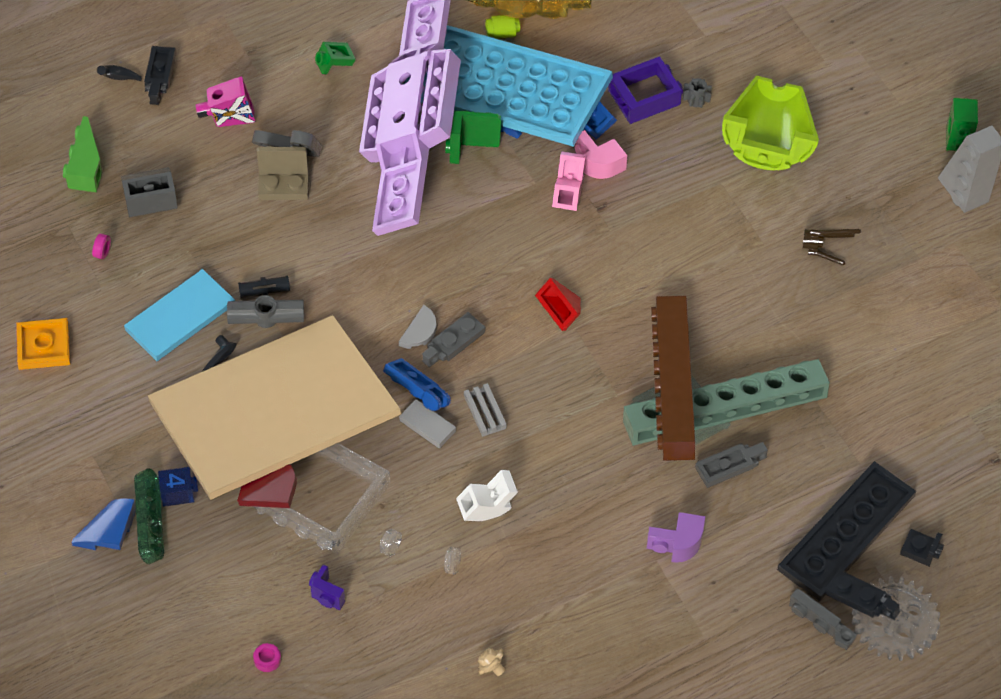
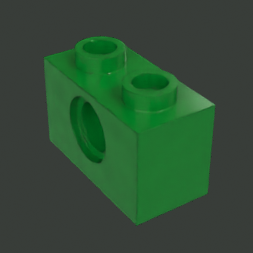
[946,98,978,151]

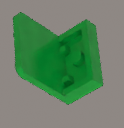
[445,111,501,164]

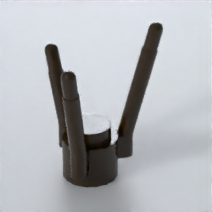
[803,229,861,265]

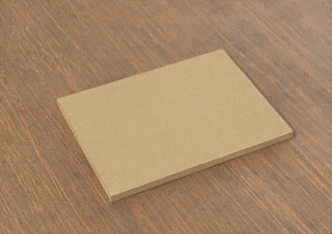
[148,315,401,500]

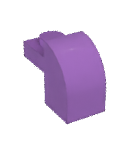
[646,512,705,562]

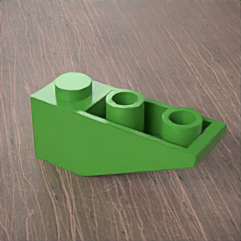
[63,116,102,192]

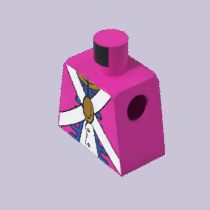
[196,76,256,127]

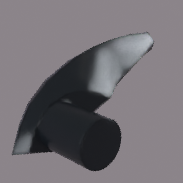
[97,65,142,81]
[202,335,237,372]

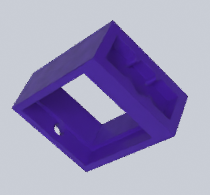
[608,56,683,124]

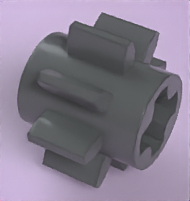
[683,78,712,108]

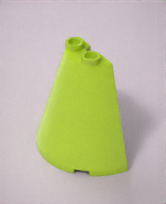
[722,76,819,170]

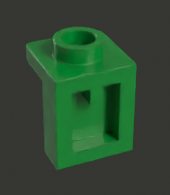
[315,42,356,74]

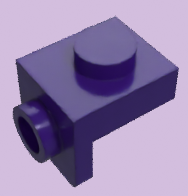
[309,565,345,610]

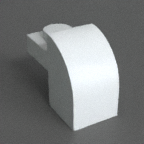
[456,470,518,521]

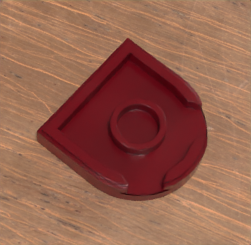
[237,464,297,508]

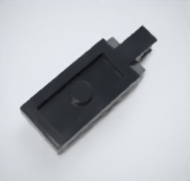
[144,46,176,105]
[825,569,900,621]

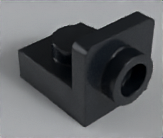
[900,529,944,567]

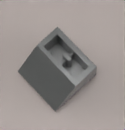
[121,167,178,217]

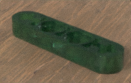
[134,468,164,565]

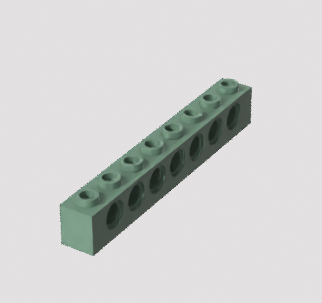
[623,359,830,446]

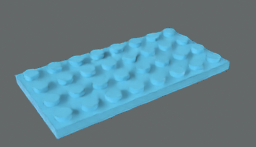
[402,25,613,147]

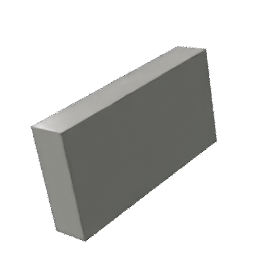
[399,399,456,449]

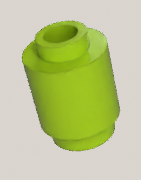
[485,14,520,39]

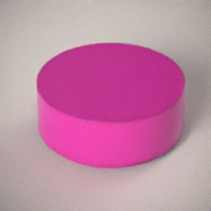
[92,233,111,260]
[253,643,281,672]

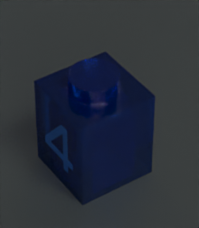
[158,467,198,507]

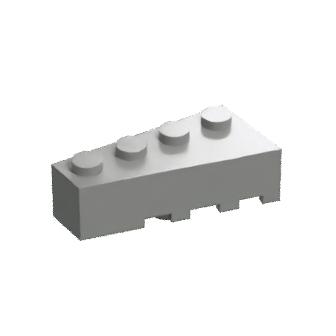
[938,125,1001,213]

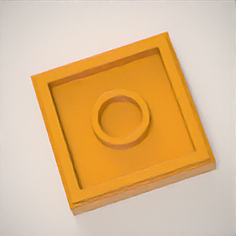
[16,318,70,370]

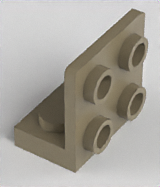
[257,146,309,200]

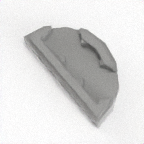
[399,305,436,349]

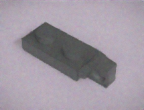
[422,312,485,368]
[695,442,768,488]
[789,589,857,650]

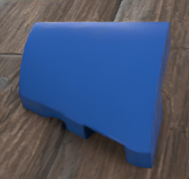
[72,498,136,550]

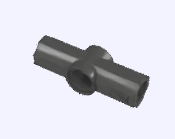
[227,295,304,328]

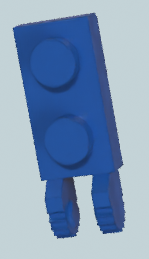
[383,358,451,411]

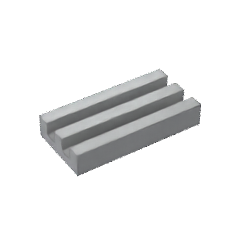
[464,383,507,437]

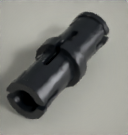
[238,275,290,298]

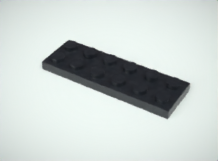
[777,461,916,602]

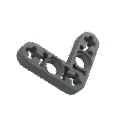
[252,130,322,157]

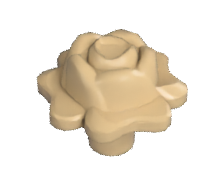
[478,648,505,676]

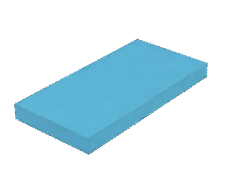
[124,269,235,361]

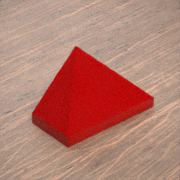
[535,278,581,331]

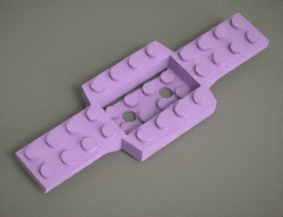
[359,0,461,236]

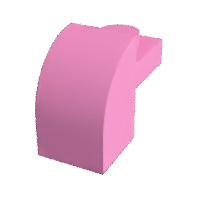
[575,130,627,179]
[552,152,586,211]

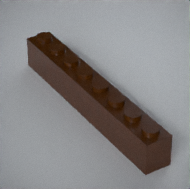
[651,296,695,461]

